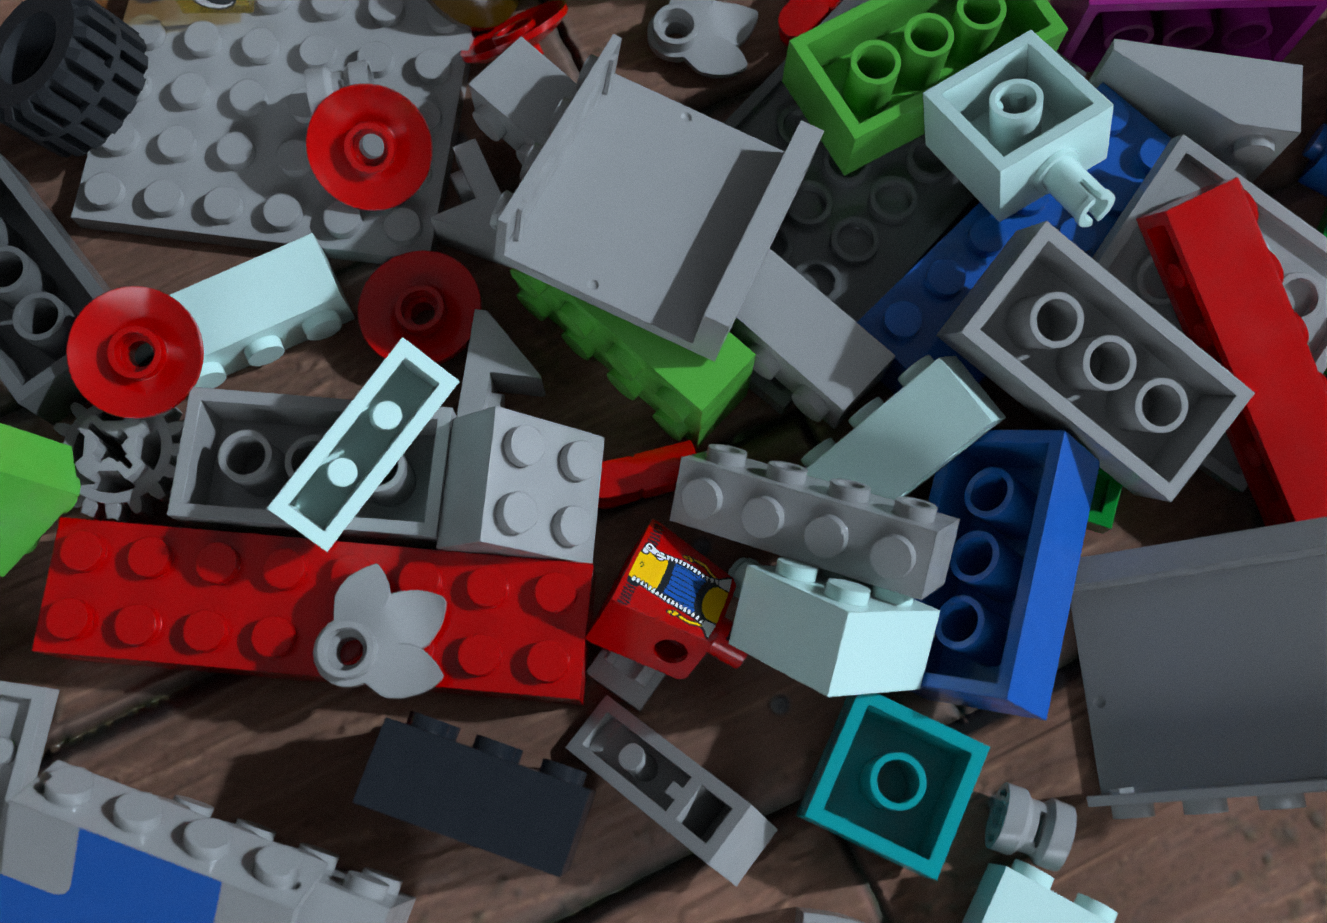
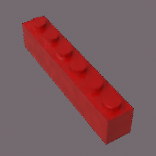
[1136,177,1327,527]

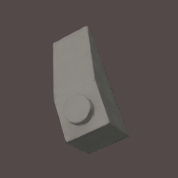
[565,695,778,886]

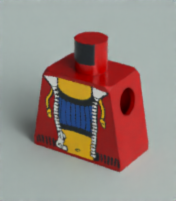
[585,518,748,679]

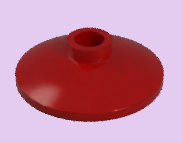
[460,0,568,64]
[306,83,433,210]
[358,250,482,365]
[66,286,204,419]

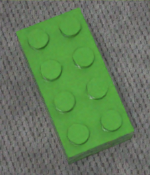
[782,0,1068,176]
[510,268,756,448]

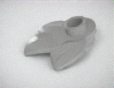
[647,0,759,78]
[313,564,447,699]

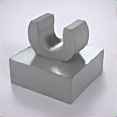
[586,648,666,712]

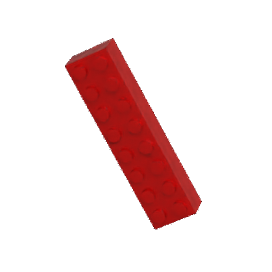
[32,517,597,706]

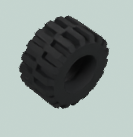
[0,0,148,158]

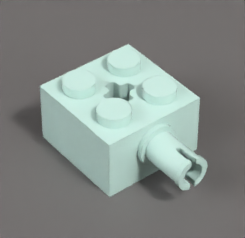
[923,30,1115,227]
[728,557,940,697]

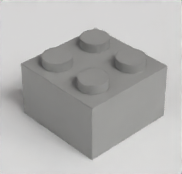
[436,406,605,563]

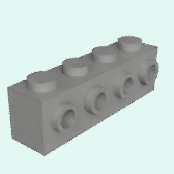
[670,444,960,600]

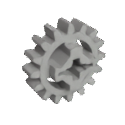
[53,402,184,523]

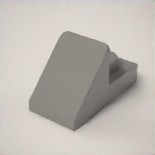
[431,138,512,268]
[456,309,546,418]

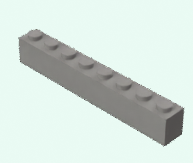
[469,36,895,429]

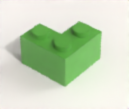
[0,423,81,577]

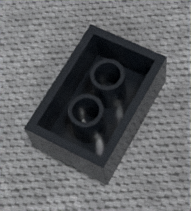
[352,710,597,878]

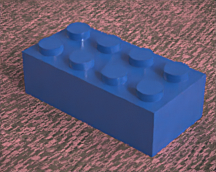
[908,430,1100,721]

